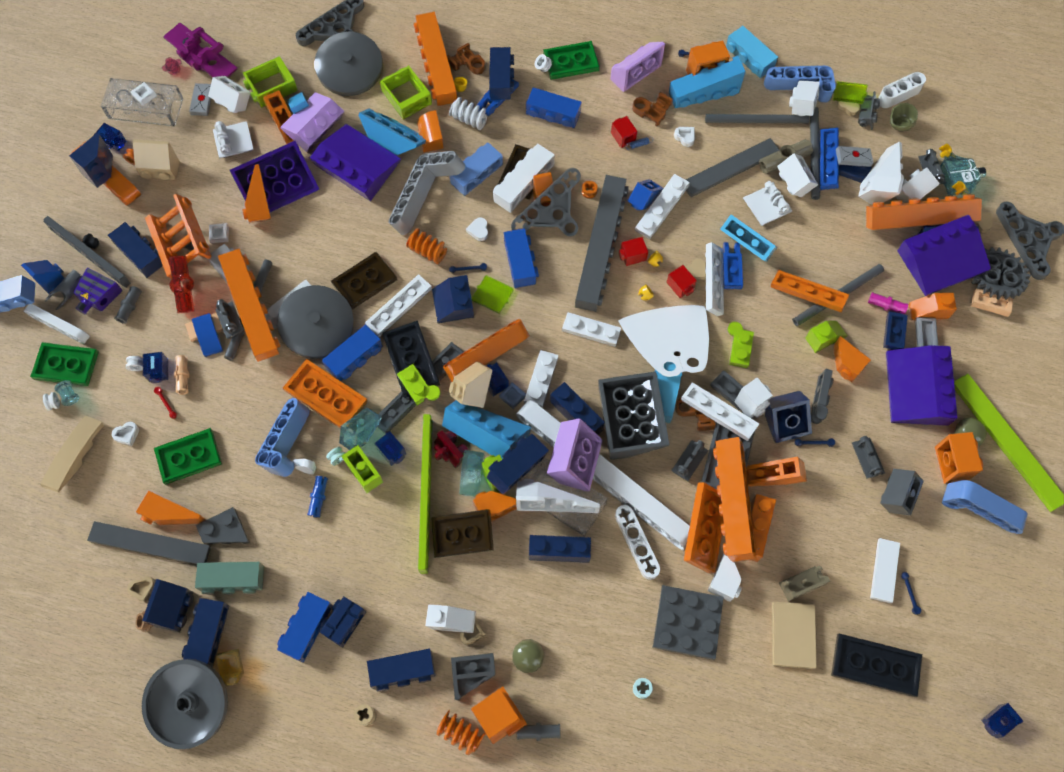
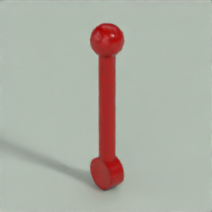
[154,387,177,419]

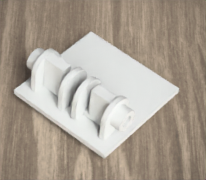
[213,121,254,159]
[743,181,792,226]

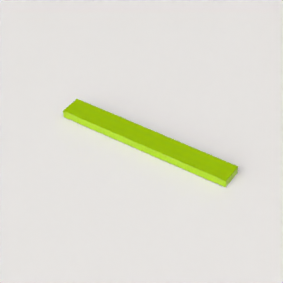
[954,373,1064,512]
[418,414,433,574]

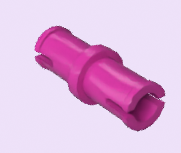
[868,292,909,314]

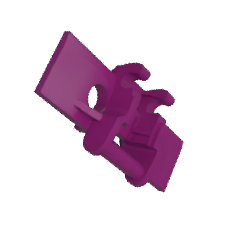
[163,22,238,78]

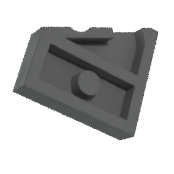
[196,507,249,545]
[451,653,495,700]

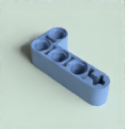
[764,65,836,103]
[255,398,310,477]
[942,480,1028,534]

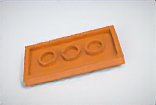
[283,359,368,431]
[684,482,724,573]

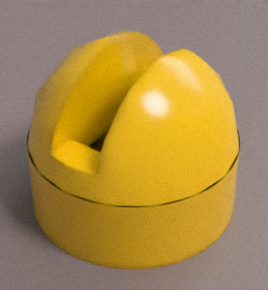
[454,77,467,92]
[647,251,663,267]
[638,284,654,301]

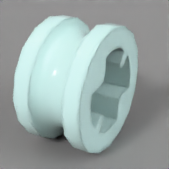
[326,447,345,466]
[633,678,653,699]

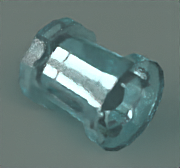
[54,380,79,406]

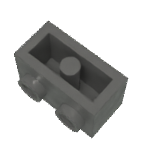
[880,469,924,516]

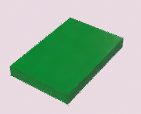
[543,41,600,80]
[30,342,99,386]
[154,428,222,485]

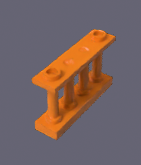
[145,194,212,281]

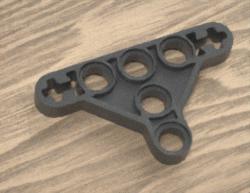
[296,0,364,46]
[511,167,581,236]
[996,201,1064,280]

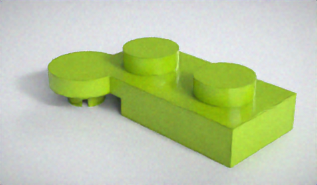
[727,322,754,369]
[397,364,441,405]

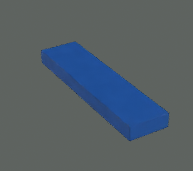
[820,128,839,190]

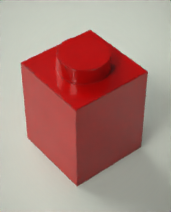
[611,116,638,148]
[619,237,648,266]
[666,265,697,298]

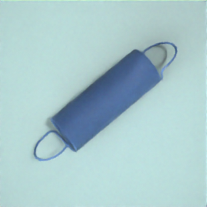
[626,137,649,150]

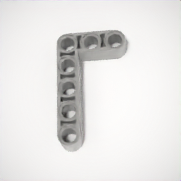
[389,151,466,235]

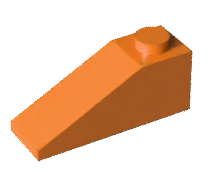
[263,90,294,144]
[242,164,271,224]
[746,457,807,486]
[136,491,206,525]

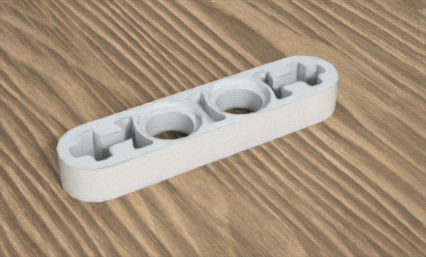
[24,304,90,344]
[615,505,660,580]

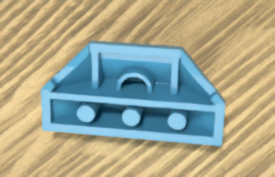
[358,108,426,155]

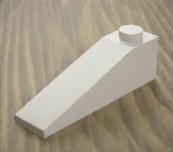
[858,142,904,205]
[516,479,600,513]

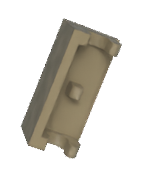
[779,566,830,602]

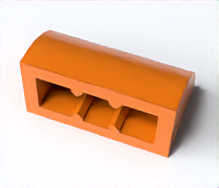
[417,110,444,152]

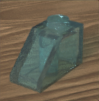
[339,408,382,450]
[459,450,485,497]

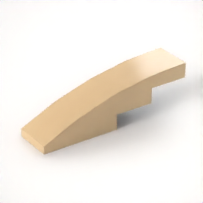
[40,416,104,493]

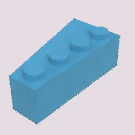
[669,55,745,108]
[442,400,531,459]

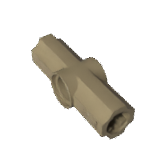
[759,139,813,174]

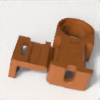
[447,43,485,75]
[632,92,673,126]
[675,398,716,431]

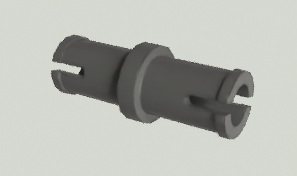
[114,286,142,324]
[517,723,561,741]

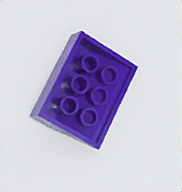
[310,124,401,201]
[230,141,320,213]
[897,215,991,296]
[886,345,957,426]

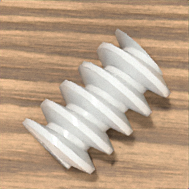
[449,97,487,130]

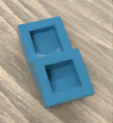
[287,91,309,114]

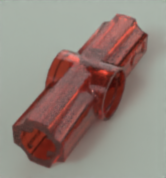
[169,256,195,313]

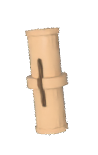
[174,355,190,395]

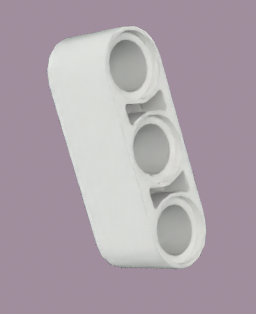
[879,72,926,108]

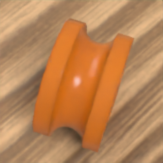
[123,148,135,165]
[581,181,598,199]

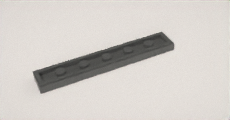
[686,138,779,197]
[43,216,131,288]
[372,342,463,435]
[87,521,211,565]

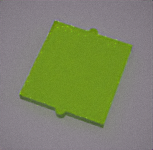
[833,81,868,104]
[471,275,514,314]

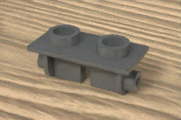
[858,91,880,130]
[918,149,946,185]
[215,299,244,339]
[852,436,885,479]
[671,440,709,482]

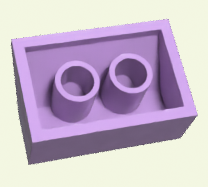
[610,42,665,92]
[280,92,344,152]
[547,419,602,491]

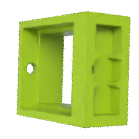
[243,56,298,108]
[380,65,432,120]

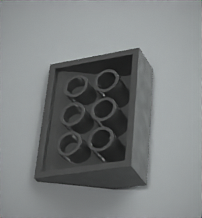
[598,371,670,460]

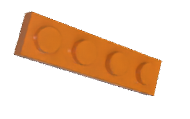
[771,270,849,313]

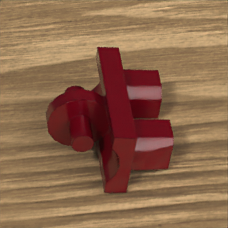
[434,430,469,468]

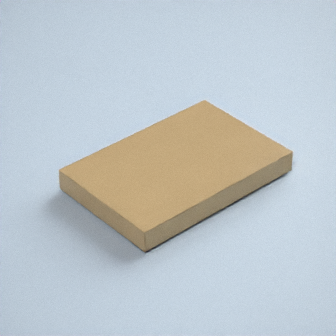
[772,602,816,669]

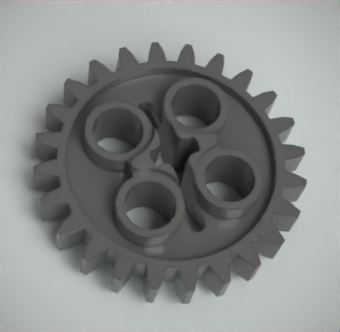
[971,247,1031,300]

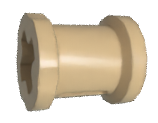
[354,704,376,726]

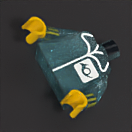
[939,143,986,196]

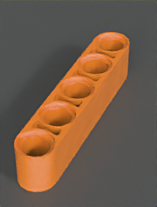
[72,141,141,206]
[443,319,530,382]

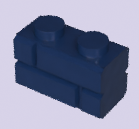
[320,596,366,648]

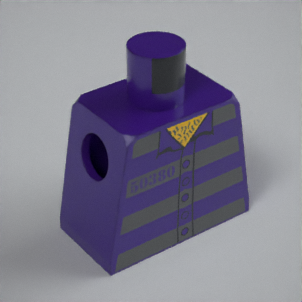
[74,267,123,315]

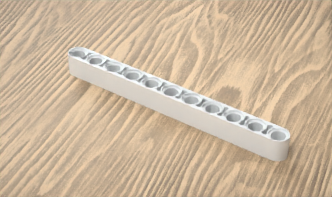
[516,400,690,550]

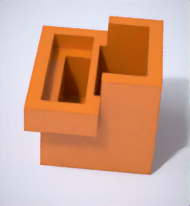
[471,686,527,744]

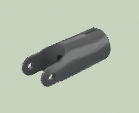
[45,269,82,310]

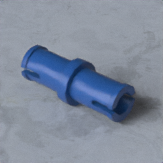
[307,476,328,518]

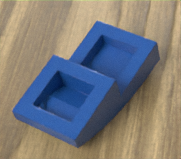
[192,313,223,357]

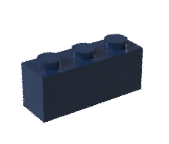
[489,47,514,100]
[108,222,163,278]
[550,382,605,435]
[486,434,549,495]
[529,535,591,563]
[182,598,229,668]
[367,648,436,692]

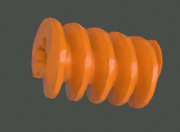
[406,228,447,264]
[436,709,486,756]

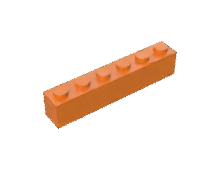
[413,11,457,106]
[866,194,982,230]
[218,248,281,362]
[713,437,757,562]

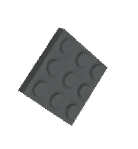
[652,585,724,660]

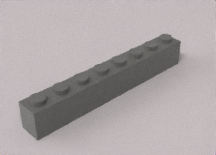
[575,175,629,312]

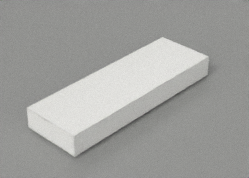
[870,538,900,603]

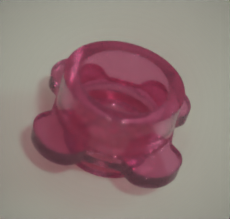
[162,57,182,75]

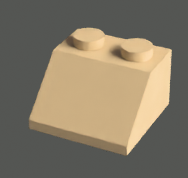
[133,139,180,180]
[449,362,492,408]

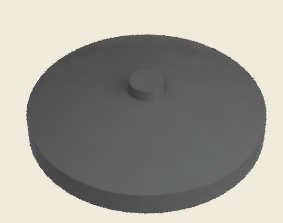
[314,32,383,96]
[277,285,354,359]
[142,659,228,749]

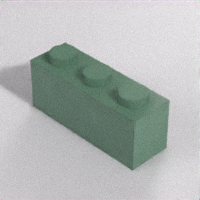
[195,562,264,595]

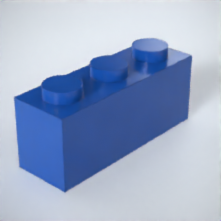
[526,87,582,128]
[503,228,539,288]
[322,324,383,381]
[277,592,333,663]

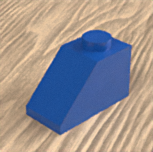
[628,179,664,211]
[21,260,64,294]

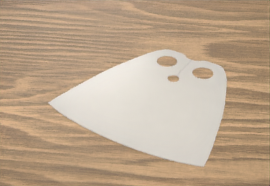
[618,305,709,377]

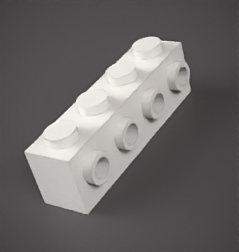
[493,144,555,213]

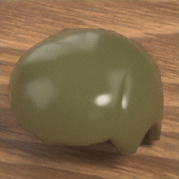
[890,103,918,131]
[954,418,987,447]
[512,639,544,673]

